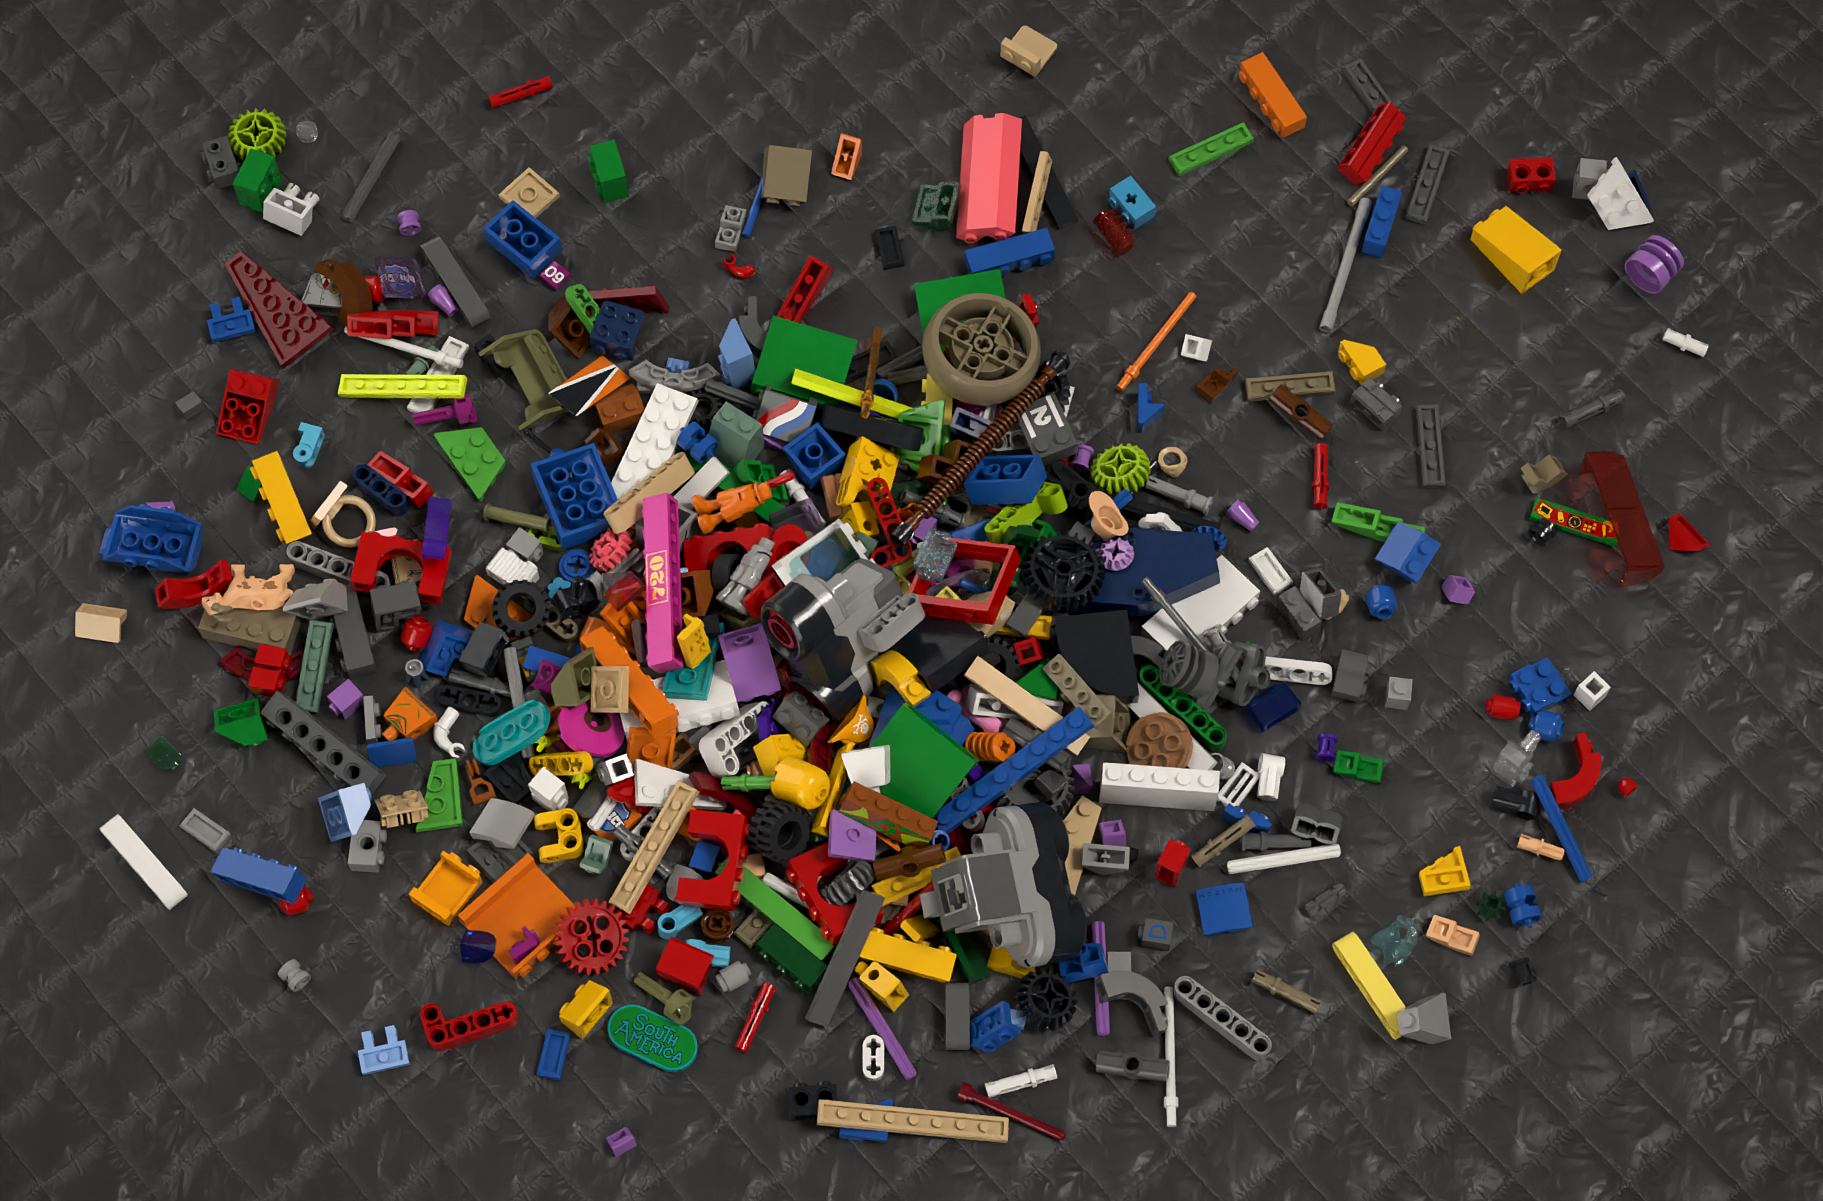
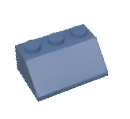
[718,318,756,391]
[318,783,371,842]

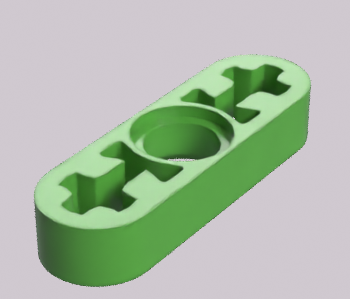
[565,284,600,334]

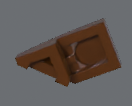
[1195,368,1239,403]

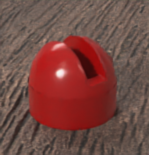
[1618,777,1638,798]

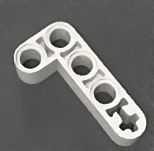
[699,701,769,777]

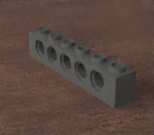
[260,691,387,795]

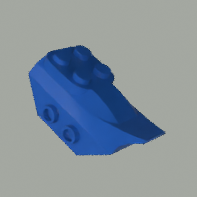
[99,504,203,574]

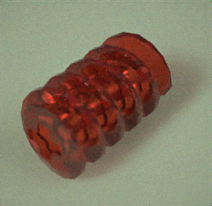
[1093,208,1138,256]

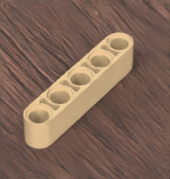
[604,452,695,534]

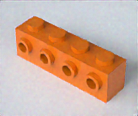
[1239,52,1307,138]

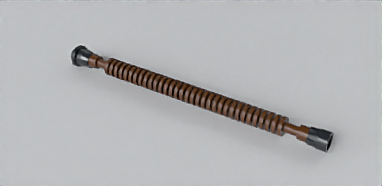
[890,351,1071,547]

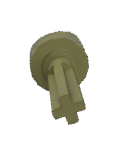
[634,972,696,1025]

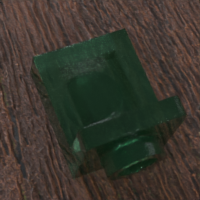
[144,735,183,771]

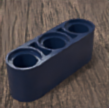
[352,464,409,516]

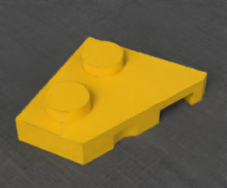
[1419,846,1471,896]

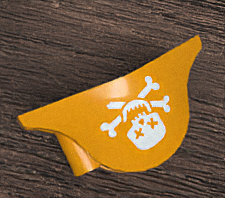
[827,694,874,747]

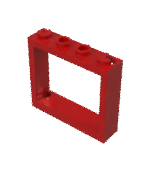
[907,536,1021,625]

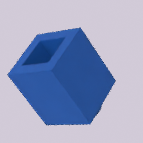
[689,840,721,879]

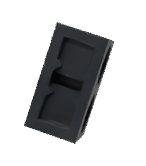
[789,1081,837,1121]

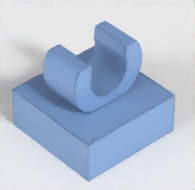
[665,358,690,373]

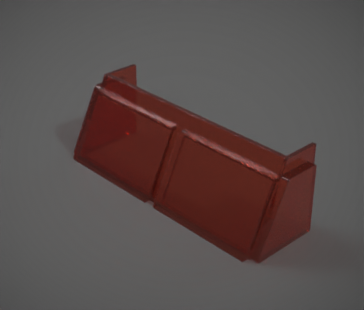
[1580,451,1665,586]

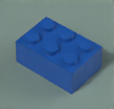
[483,200,562,279]
[964,455,1047,505]

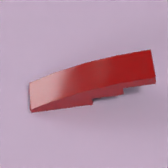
[347,310,439,339]

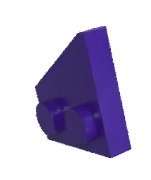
[758,696,786,740]

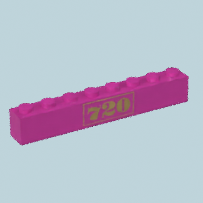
[642,493,684,674]

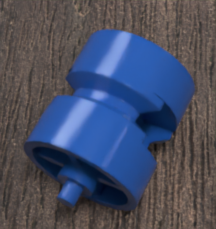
[676,422,719,464]
[1503,883,1542,928]

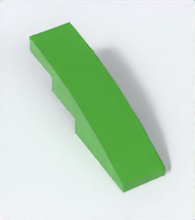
[1332,502,1426,542]

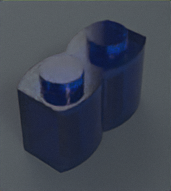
[1247,682,1302,732]

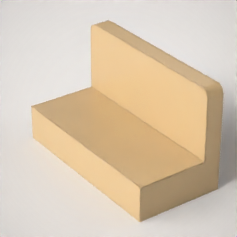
[75,603,127,643]

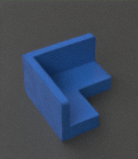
[420,620,472,677]

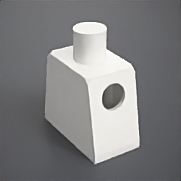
[841,745,890,793]

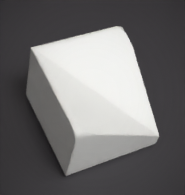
[1181,334,1212,361]

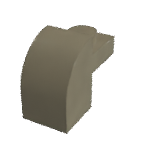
[1521,455,1568,494]

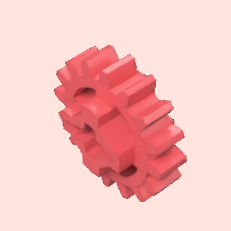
[589,528,633,572]

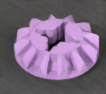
[1098,537,1134,571]

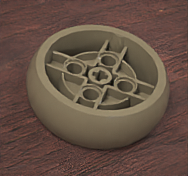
[922,293,1041,406]

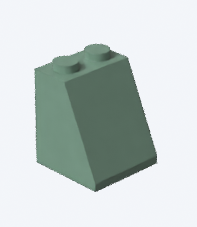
[709,402,764,471]

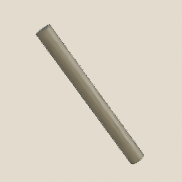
[1347,145,1408,207]

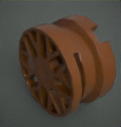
[701,909,734,944]

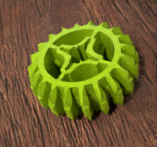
[228,108,287,161]
[1091,443,1151,495]

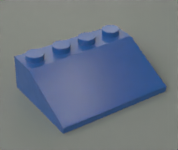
[531,443,618,550]

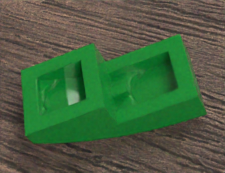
[1333,750,1385,784]

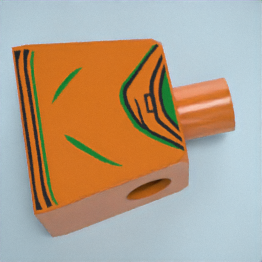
[381,687,438,741]

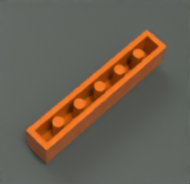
[579,626,679,739]

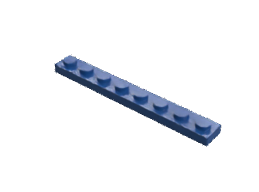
[933,706,1095,834]

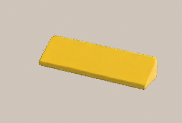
[811,743,854,836]

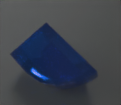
[460,930,497,963]

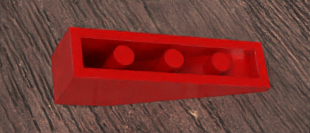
[777,255,834,323]

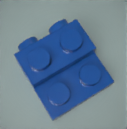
[1508,657,1572,716]

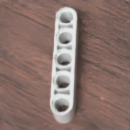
[99,814,188,910]

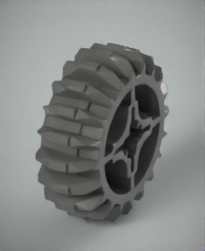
[819,860,876,906]

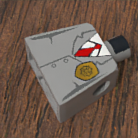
[302,273,342,316]

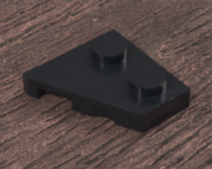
[483,751,532,804]

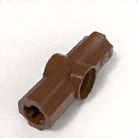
[1269,384,1333,440]
[873,843,946,880]

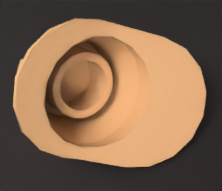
[1089,491,1129,542]

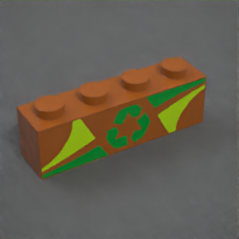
[838,781,938,849]

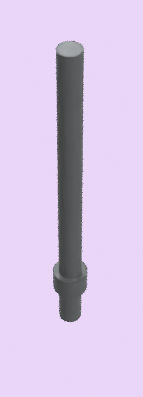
[1140,576,1234,686]

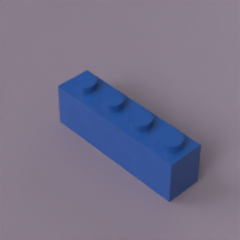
[964,228,1055,276]
[210,847,307,904]

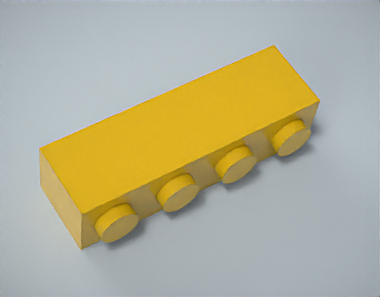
[250,451,312,545]
[858,927,957,983]

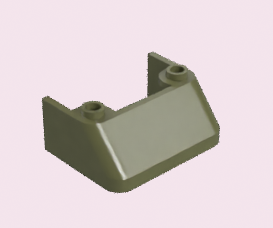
[479,329,569,430]

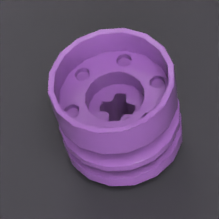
[1624,235,1684,294]

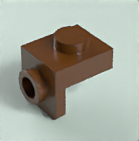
[584,428,623,465]

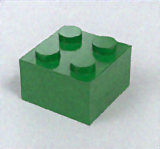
[587,140,629,203]
[233,148,282,213]

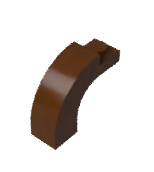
[314,259,372,326]

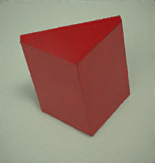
[656,937,714,996]

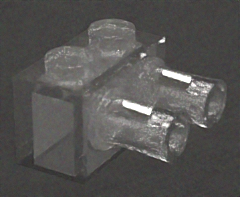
[1491,730,1541,787]

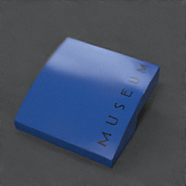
[1196,883,1254,937]

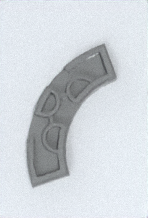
[629,360,721,392]

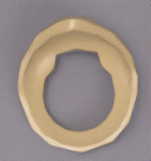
[1158,447,1187,478]

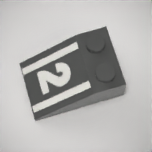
[1018,393,1079,466]

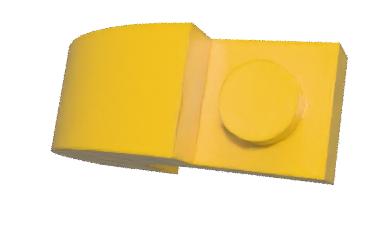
[868,650,931,707]

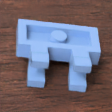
[358,1025,410,1075]

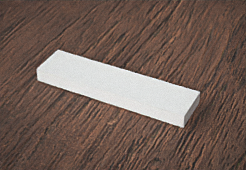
[407,336,469,413]

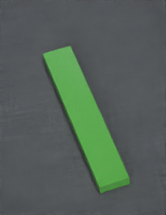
[715,856,837,961]

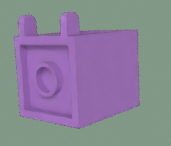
[718,623,781,702]

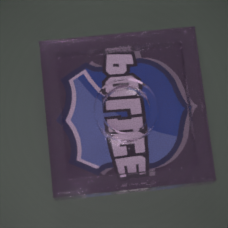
[374,256,426,299]

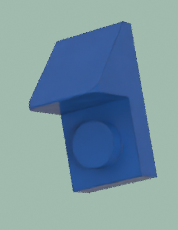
[1137,383,1165,433]

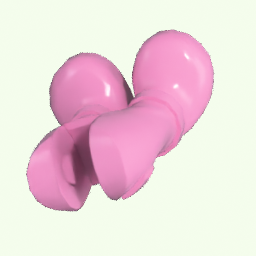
[947,685,1009,733]

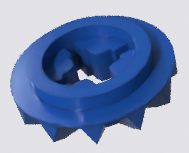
[1192,526,1227,552]
[559,549,595,583]

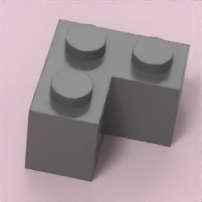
[370,581,421,633]

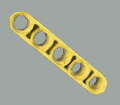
[1332,932,1406,1040]

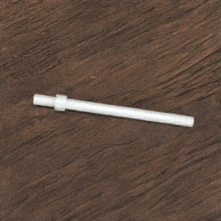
[344,326,463,368]
[1164,987,1178,1127]

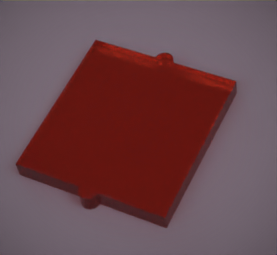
[603,571,647,612]

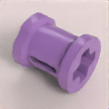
[1069,444,1094,473]

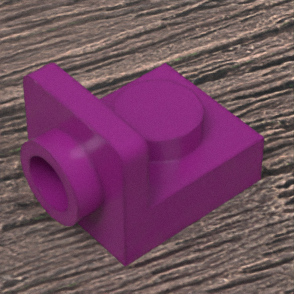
[509,926,540,965]

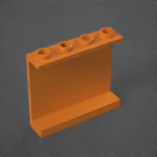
[458,853,582,980]

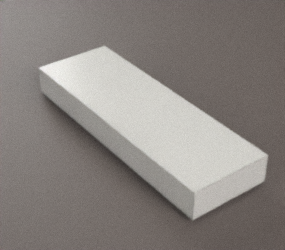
[674,457,730,511]

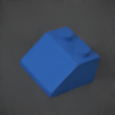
[783,422,846,490]
[1374,521,1441,583]

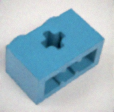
[1108,176,1156,230]

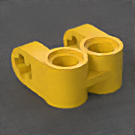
[534,808,585,863]

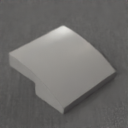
[469,798,535,849]

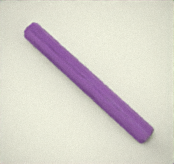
[1092,921,1110,1036]
[848,977,917,1080]

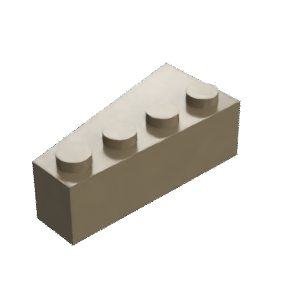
[198,608,303,656]

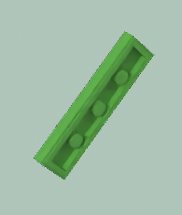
[1169,122,1254,176]

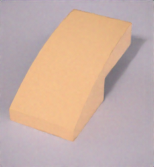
[1426,915,1480,956]

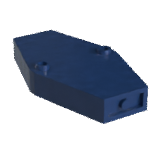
[1060,528,1220,617]

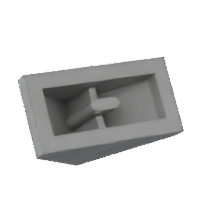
[1082,843,1130,876]

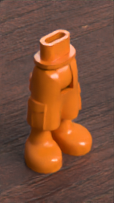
[692,481,773,534]

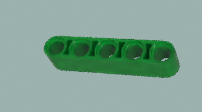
[1138,665,1227,753]

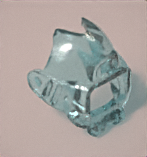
[1371,915,1417,967]

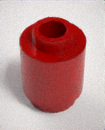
[1485,694,1521,721]

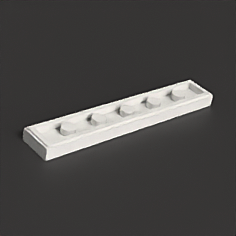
[1127,682,1218,770]

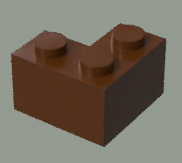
[917,440,972,492]

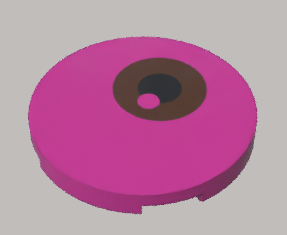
[557,699,625,758]

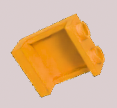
[409,851,483,926]

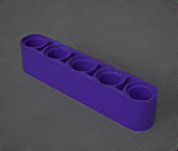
[422,497,451,560]

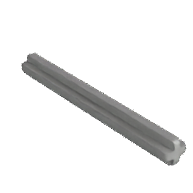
[503,647,534,759]

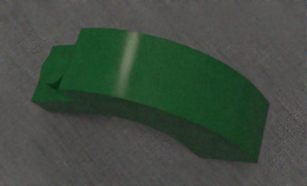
[990,525,1039,596]

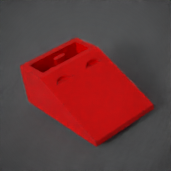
[216,369,279,444]

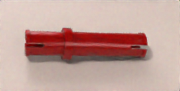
[488,75,553,109]
[1312,443,1330,509]
[734,982,776,1053]

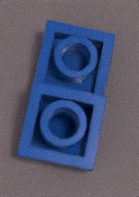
[1222,803,1272,834]

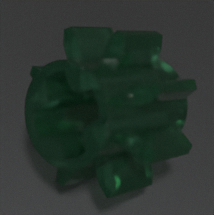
[1476,891,1506,921]

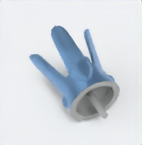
[405,659,430,688]

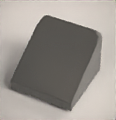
[175,391,205,420]

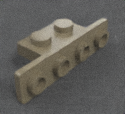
[1043,654,1112,729]

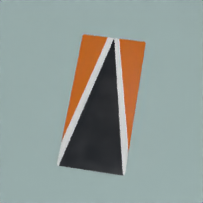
[548,356,630,416]

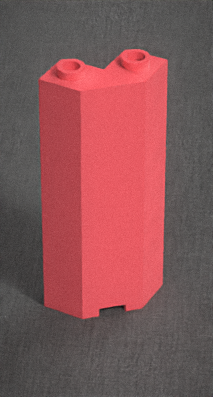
[956,113,1022,244]

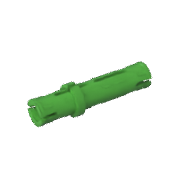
[721,774,776,792]

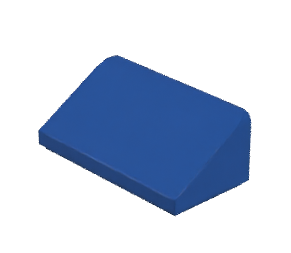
[367,738,417,767]

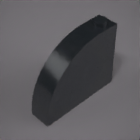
[1050,610,1139,704]
[882,616,990,694]

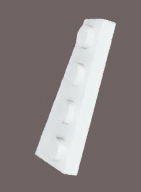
[633,759,727,810]

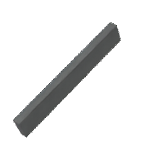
[1005,521,1096,638]
[805,889,885,1027]

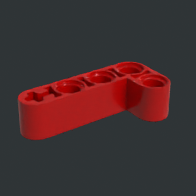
[867,477,913,570]
[420,1002,519,1052]

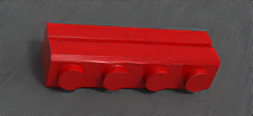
[1338,101,1406,184]

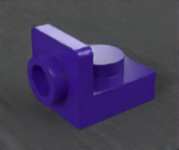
[967,761,992,784]

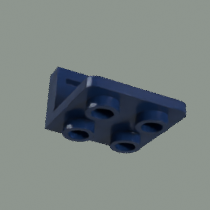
[590,301,645,361]

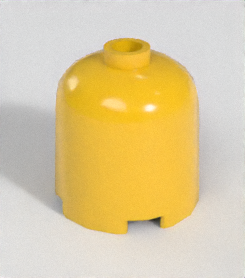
[771,756,830,810]

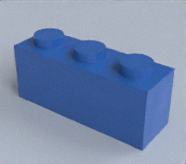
[1361,186,1403,258]

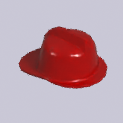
[771,524,808,567]

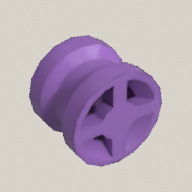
[397,210,421,236]

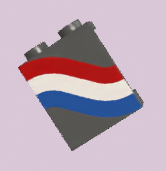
[752,384,819,442]

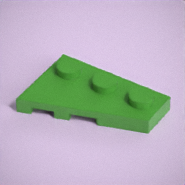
[416,758,463,832]

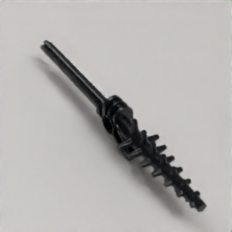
[995,455,1221,531]

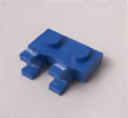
[207,297,256,343]

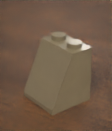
[761,145,812,207]
[1061,694,1131,753]

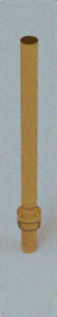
[860,327,882,419]

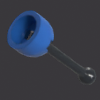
[524,428,564,458]

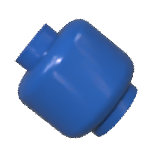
[1365,585,1398,619]
[1529,710,1565,742]

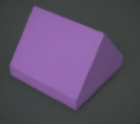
[606,1127,637,1157]

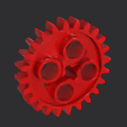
[553,898,629,975]

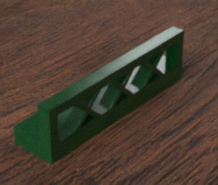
[934,917,990,986]

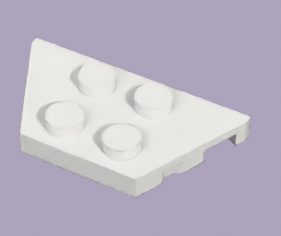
[1587,157,1654,230]

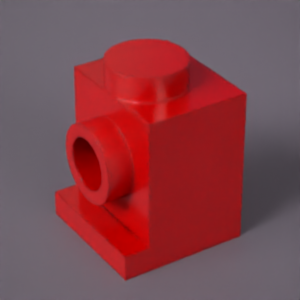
[1013,637,1045,665]

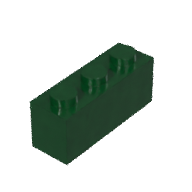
[756,923,828,994]

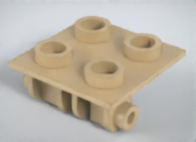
[375,790,428,828]

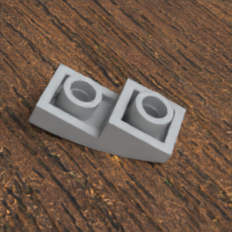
[715,205,747,252]

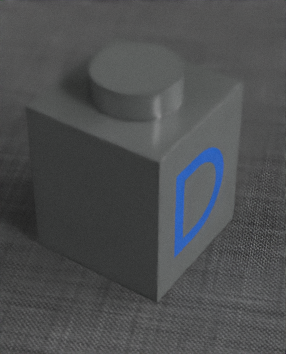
[1138,918,1174,951]

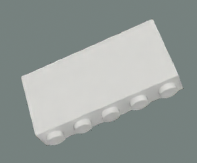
[1140,555,1260,657]
[620,660,740,741]
[1099,762,1220,811]

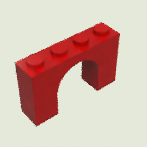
[683,523,780,594]
[350,531,452,606]
[675,809,752,912]
[786,842,883,946]

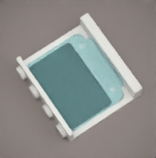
[772,519,876,585]

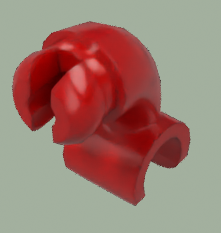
[723,254,755,279]

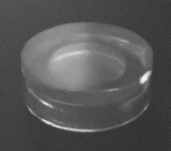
[296,120,318,143]

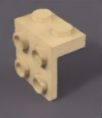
[1000,26,1057,77]

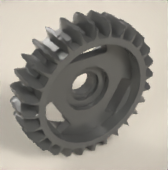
[993,746,1075,817]

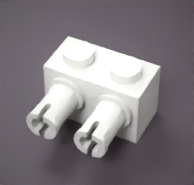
[263,183,319,236]

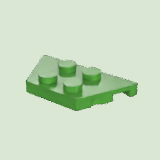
[895,398,946,473]
[434,427,506,502]

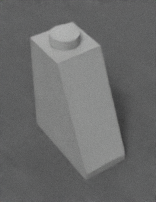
[1397,993,1451,1044]

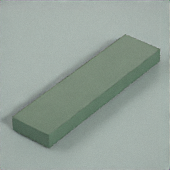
[296,620,334,713]

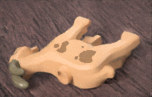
[202,564,295,623]

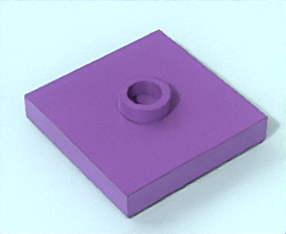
[828,809,876,863]

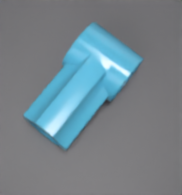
[658,906,703,940]
[685,939,731,968]

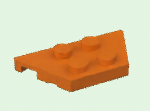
[464,575,544,645]

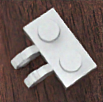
[1138,512,1182,531]

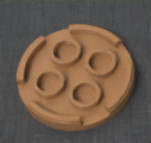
[1125,712,1193,768]

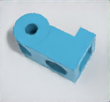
[293,422,325,469]

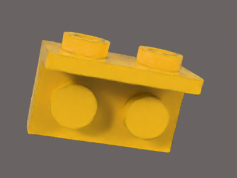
[677,614,711,670]

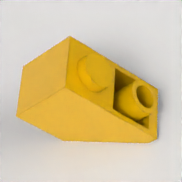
[1338,340,1386,386]

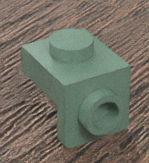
[579,834,613,874]

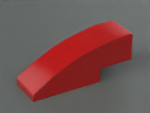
[367,451,434,509]

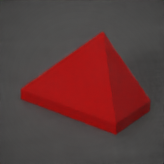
[1669,513,1711,551]

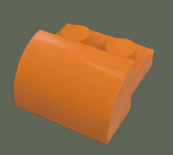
[599,581,646,645]

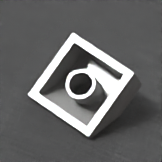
[283,579,348,620]

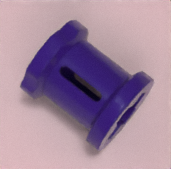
[1315,733,1338,762]

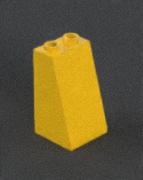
[1470,206,1562,294]

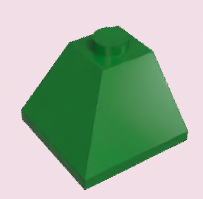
[1013,658,1059,700]
[214,698,268,746]

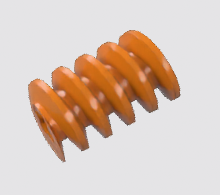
[965,732,1015,762]

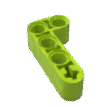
[985,482,1068,544]

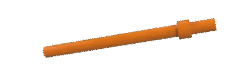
[1116,292,1197,392]

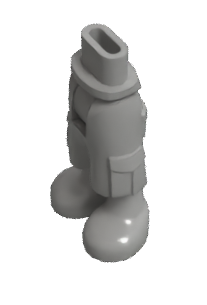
[715,537,775,616]

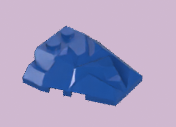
[869,686,975,748]

